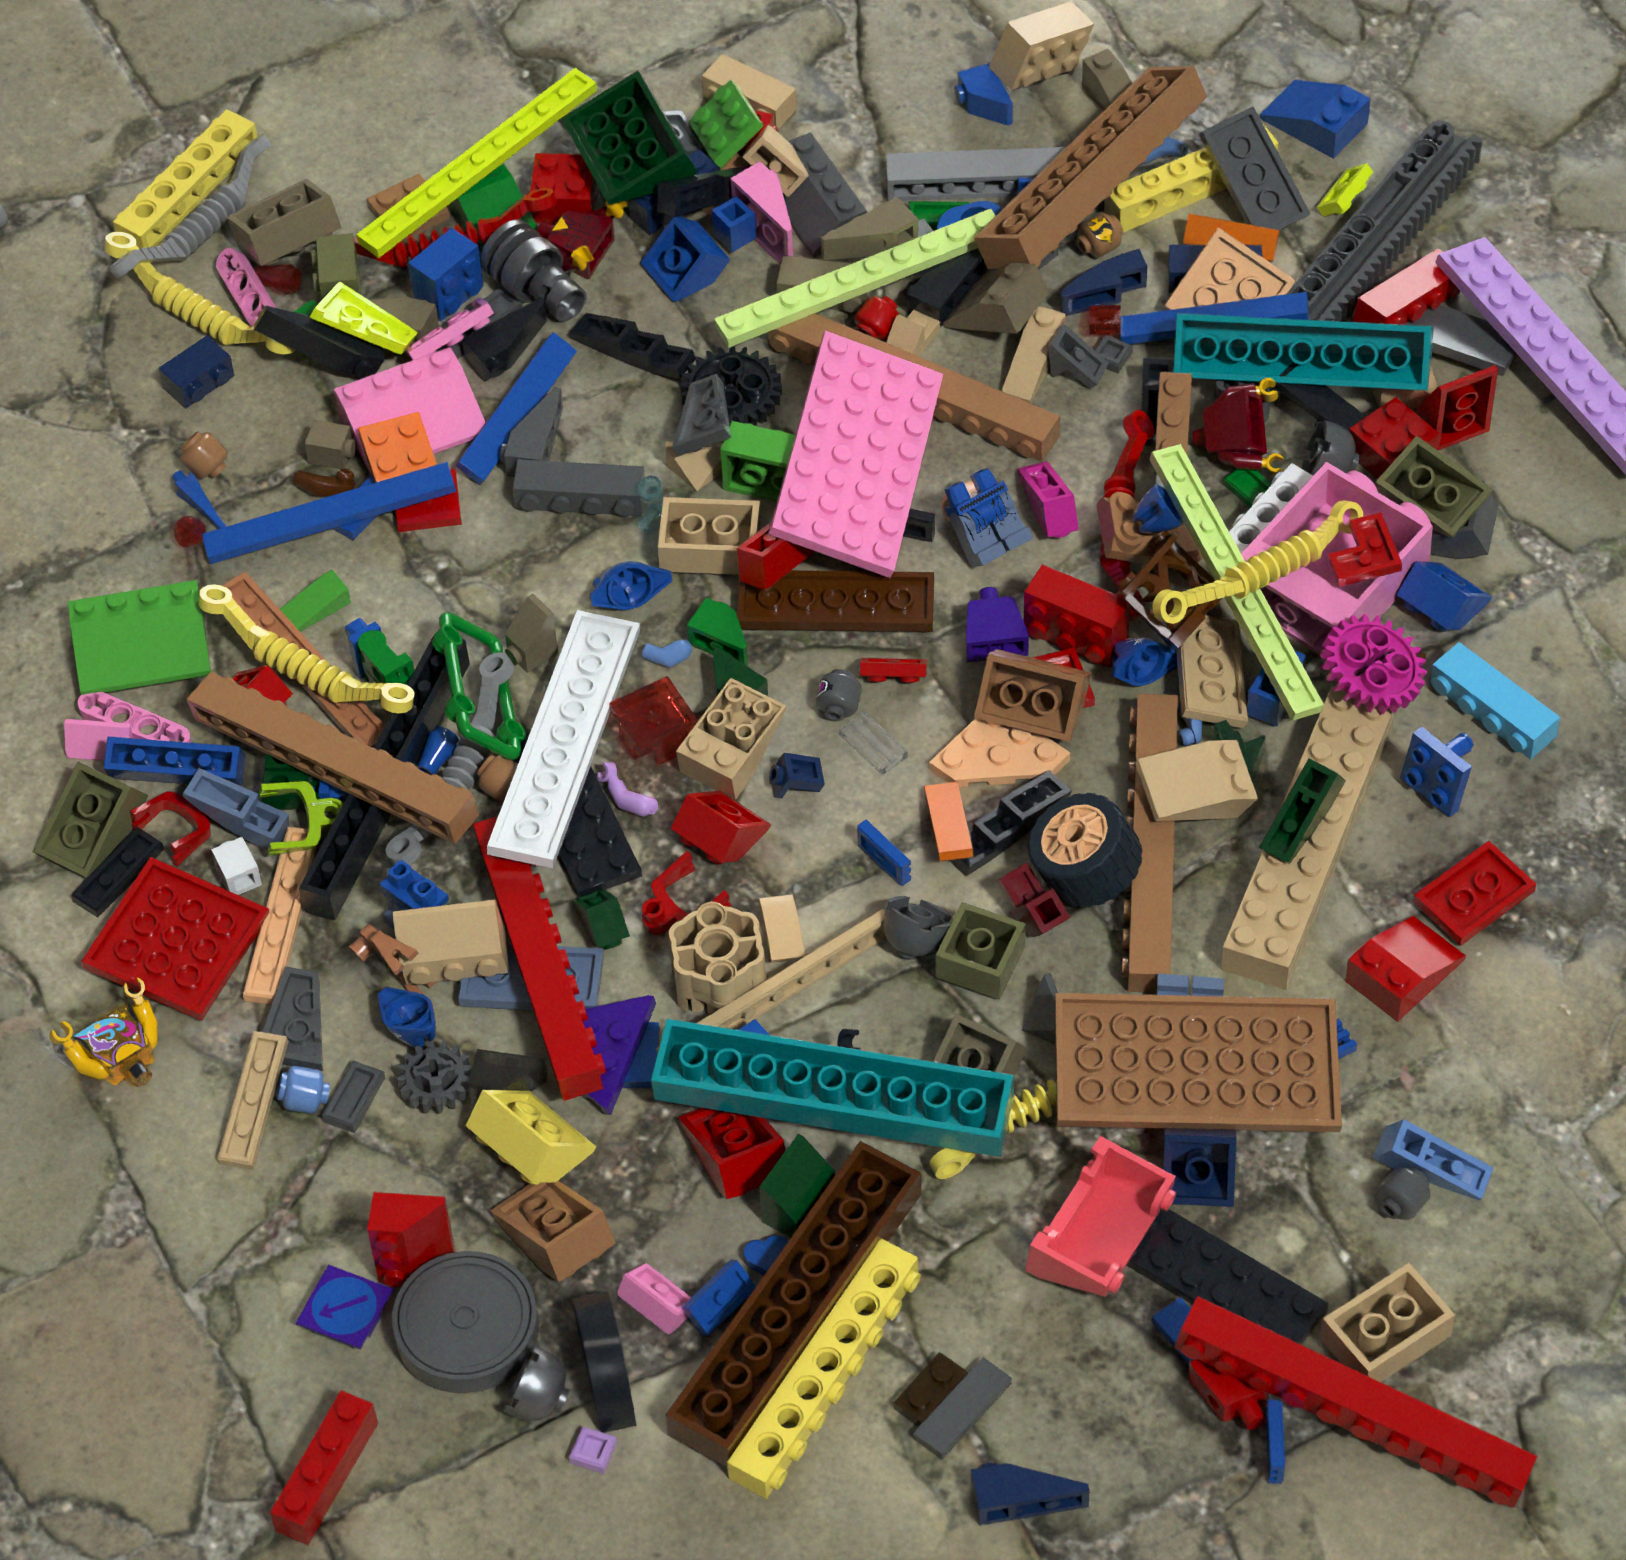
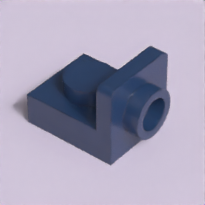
[769,753,825,798]

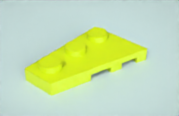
[310,281,418,355]

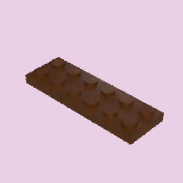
[737,570,934,632]

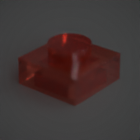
[1089,305,1121,335]

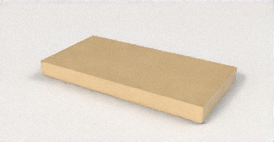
[1176,614,1248,728]

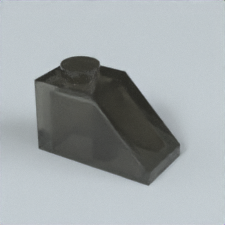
[468,1049,548,1103]

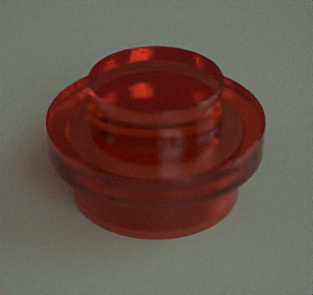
[174,516,206,547]

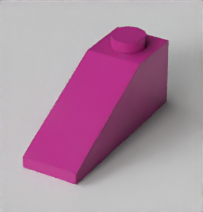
[1017,461,1079,538]

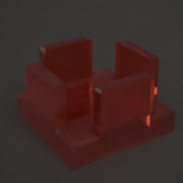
[609,676,698,765]

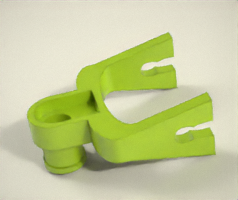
[258,781,343,856]

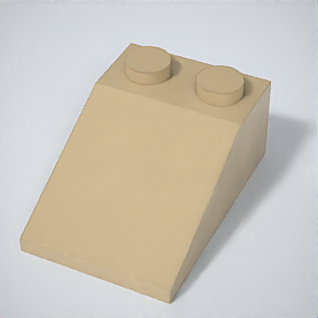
[1135,740,1258,821]

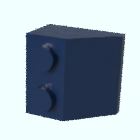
[1163,1128,1237,1207]

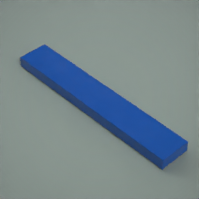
[1121,292,1309,344]
[455,332,577,485]

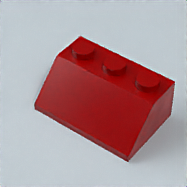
[367,1192,455,1287]

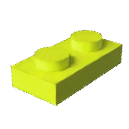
[1316,163,1373,217]

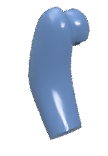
[1140,137,1188,165]

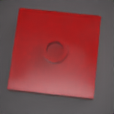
[396,469,462,532]

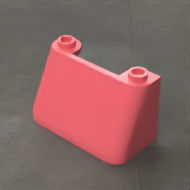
[1025,1136,1177,1297]

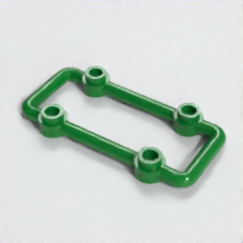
[432,612,526,760]

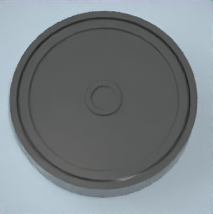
[392,1251,539,1393]

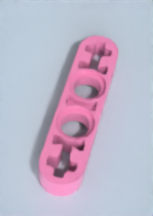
[216,248,276,326]
[77,692,192,743]

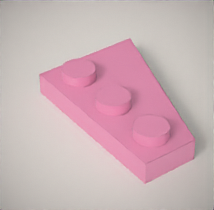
[405,297,494,361]

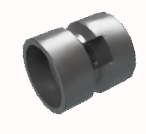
[529,264,587,322]

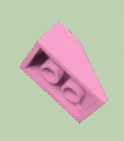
[731,161,793,265]

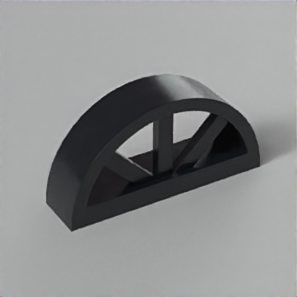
[572,1291,637,1433]

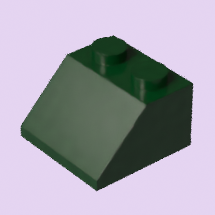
[759,1134,835,1238]

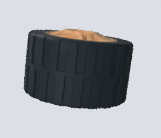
[1027,793,1143,908]

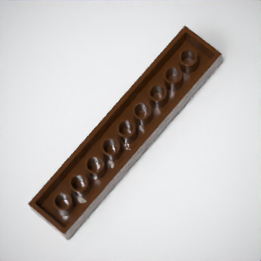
[666,1141,921,1468]

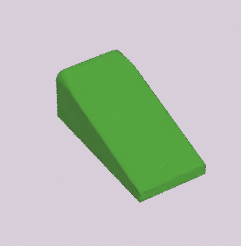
[280,570,351,631]

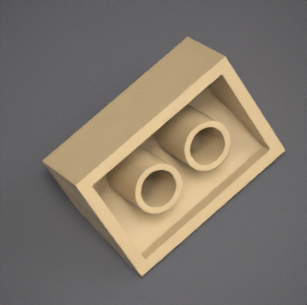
[393,899,508,985]

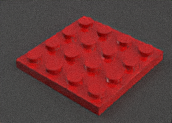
[81,857,269,1021]

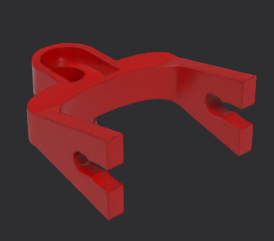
[130,791,211,867]
[642,851,732,935]

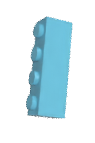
[1430,642,1560,760]

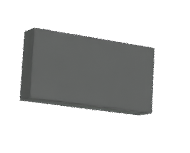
[322,1061,385,1133]

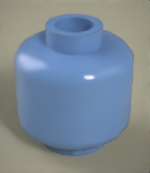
[277,1066,330,1114]

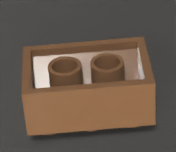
[974,649,1091,742]

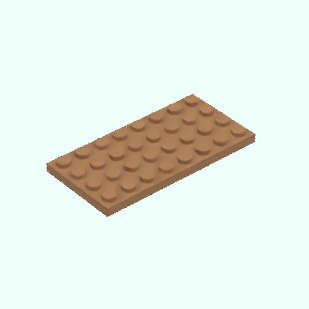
[1054,993,1342,1132]

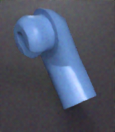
[642,639,692,667]
[1177,703,1202,746]

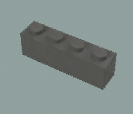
[513,459,646,516]

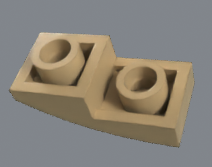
[758,894,805,963]

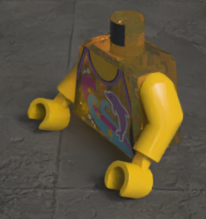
[49,978,158,1087]

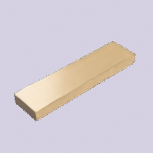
[217,1031,289,1169]

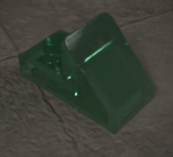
[1213,720,1266,783]

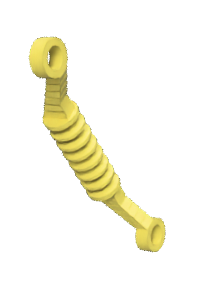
[104,232,295,354]
[1153,500,1363,624]
[198,585,414,714]
[929,1079,1056,1179]

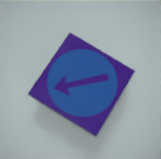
[296,1264,393,1349]

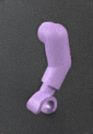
[597,762,658,817]

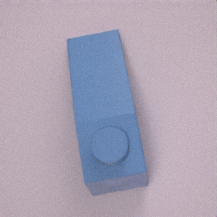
[1373,1119,1493,1200]

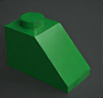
[687,597,748,666]

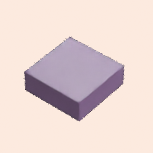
[569,1426,618,1474]

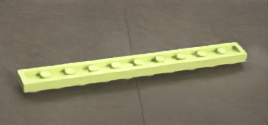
[714,209,996,348]
[1149,444,1324,721]

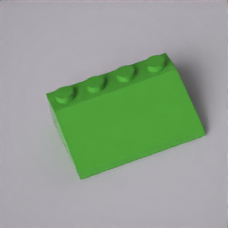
[68,580,211,695]

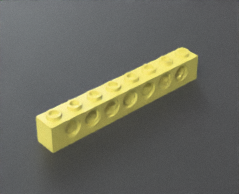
[727,1238,921,1499]

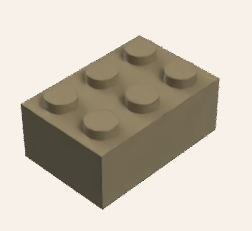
[227,179,342,266]

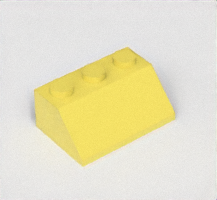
[466,1090,596,1185]

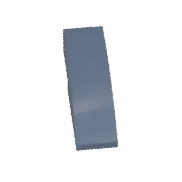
[183,768,289,850]

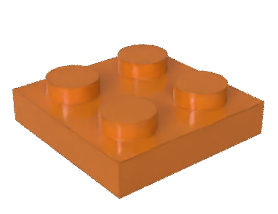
[358,412,437,483]

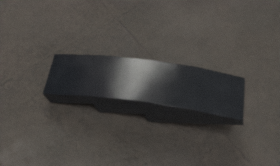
[570,313,696,379]
[951,770,1072,876]

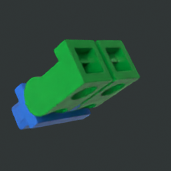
[345,618,414,714]

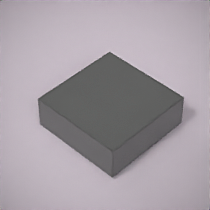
[1095,334,1133,373]

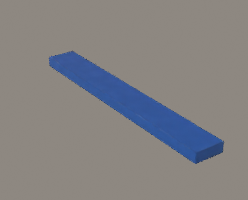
[202,462,456,564]

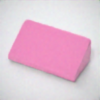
[64,719,134,761]
[617,1263,691,1334]

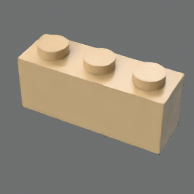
[702,54,797,130]

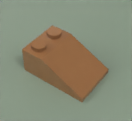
[490,1181,616,1282]

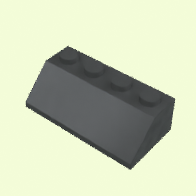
[782,132,867,258]

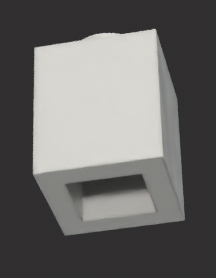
[211,837,262,895]

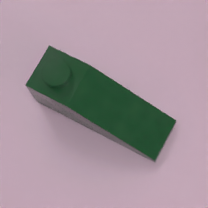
[1259,758,1346,864]

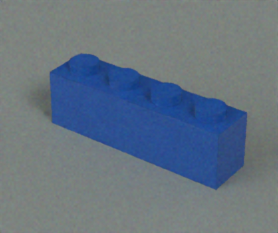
[103,736,246,786]

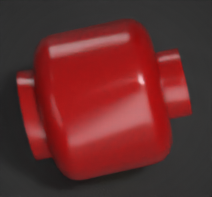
[854,296,899,341]

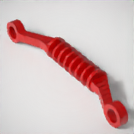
[354,188,557,268]
[1099,410,1154,621]

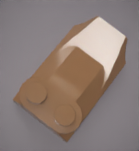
[1096,492,1203,563]

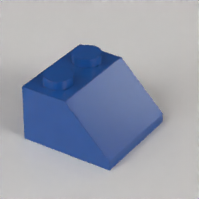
[640,216,730,302]
[1396,561,1492,632]

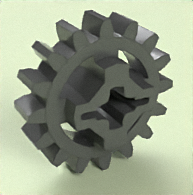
[397,1041,474,1113]

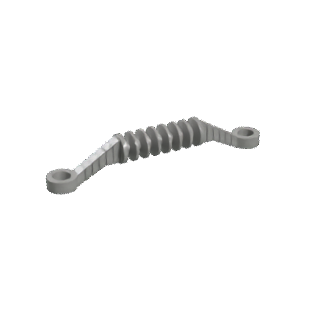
[108,134,272,279]
[385,652,514,865]

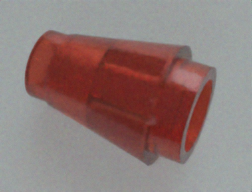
[254,264,302,295]

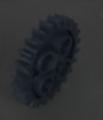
[680,346,782,426]

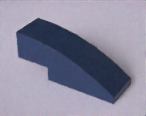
[1060,249,1147,316]

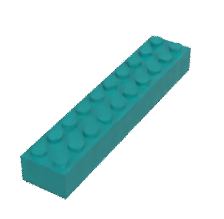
[651,1019,1014,1157]

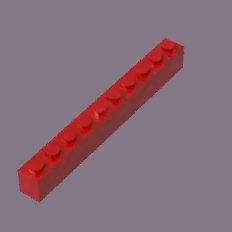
[473,816,606,1101]
[1174,1296,1537,1509]

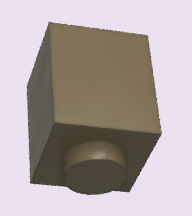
[305,420,356,469]

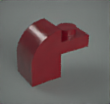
[996,862,1070,937]

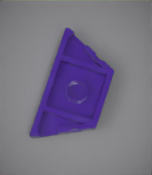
[583,995,656,1115]

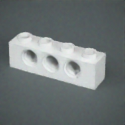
[1229,463,1313,553]

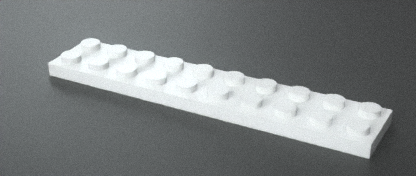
[487,610,640,869]

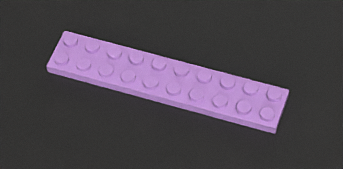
[1435,237,1626,475]

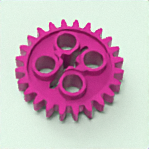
[1320,614,1427,714]

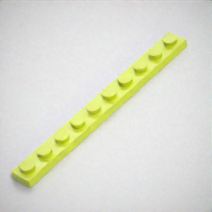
[356,68,597,258]

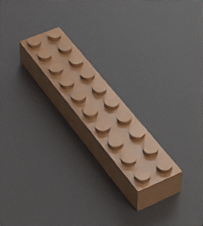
[974,66,1207,269]

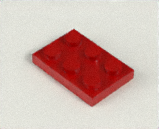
[1413,841,1536,946]

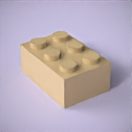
[989,1,1094,90]
[658,497,761,575]
[1320,1263,1455,1382]

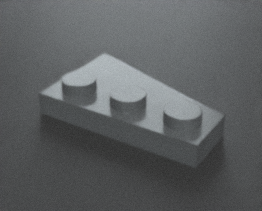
[672,374,731,456]
[262,966,323,1071]

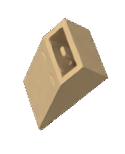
[676,678,787,800]

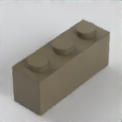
[776,256,874,313]

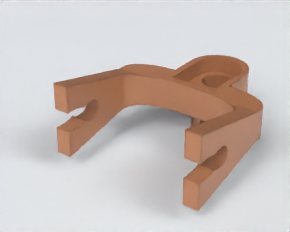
[348,923,438,995]

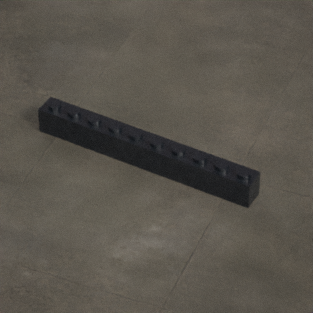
[299,632,470,920]

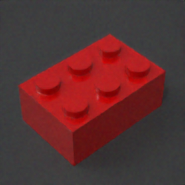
[1024,564,1130,668]

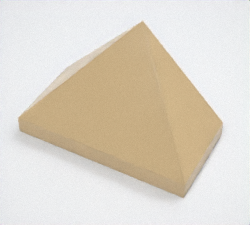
[665,442,723,491]

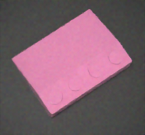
[334,347,486,475]

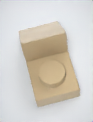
[886,310,940,356]

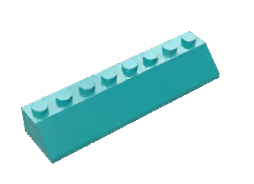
[1174,313,1434,391]

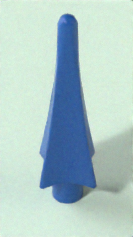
[172,470,227,529]

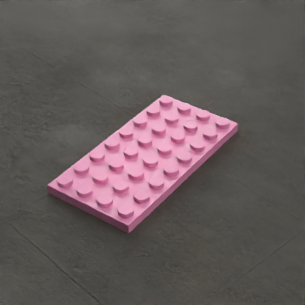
[768,331,943,578]

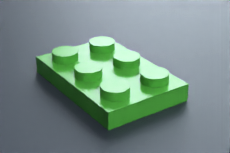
[689,79,764,168]

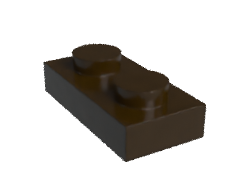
[894,1352,968,1427]

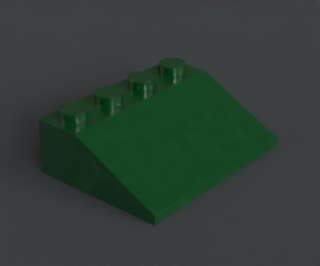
[561,70,698,205]

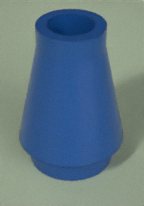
[416,726,459,775]

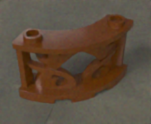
[1117,531,1222,651]

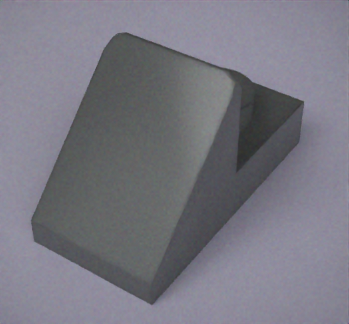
[1048,324,1109,389]

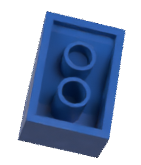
[1260,80,1371,159]

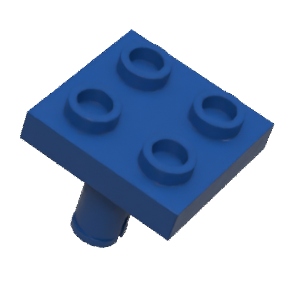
[1400,727,1474,817]

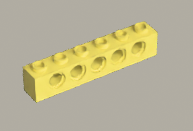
[113,109,257,249]
[1104,124,1278,232]

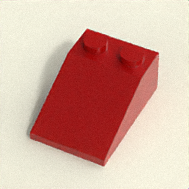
[1417,365,1498,450]
[1345,916,1466,1022]
[678,1108,786,1200]

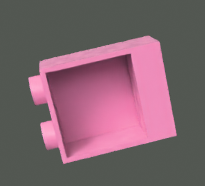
[1241,462,1433,655]

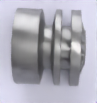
[481,219,563,302]

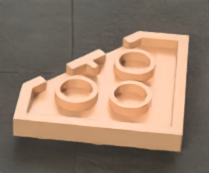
[1165,227,1295,310]
[929,718,1070,787]

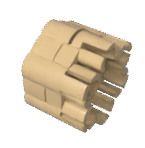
[669,902,766,1015]

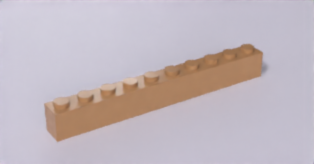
[768,313,1060,462]
[187,672,479,844]
[1121,694,1178,993]

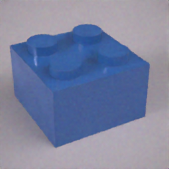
[408,228,484,322]

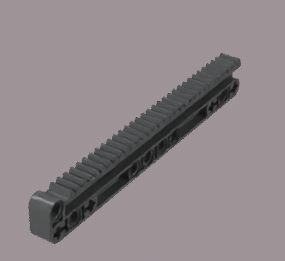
[1214,120,1482,423]

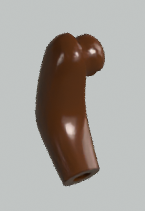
[293,468,355,497]

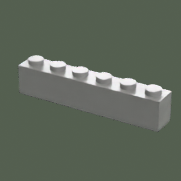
[886,147,1066,201]

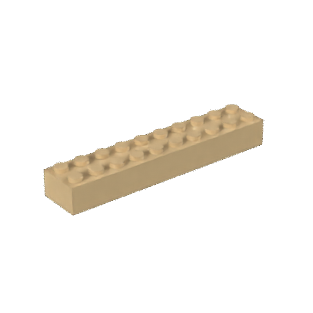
[1221,686,1394,990]

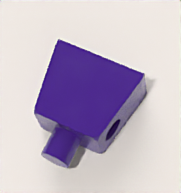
[966,587,1029,663]

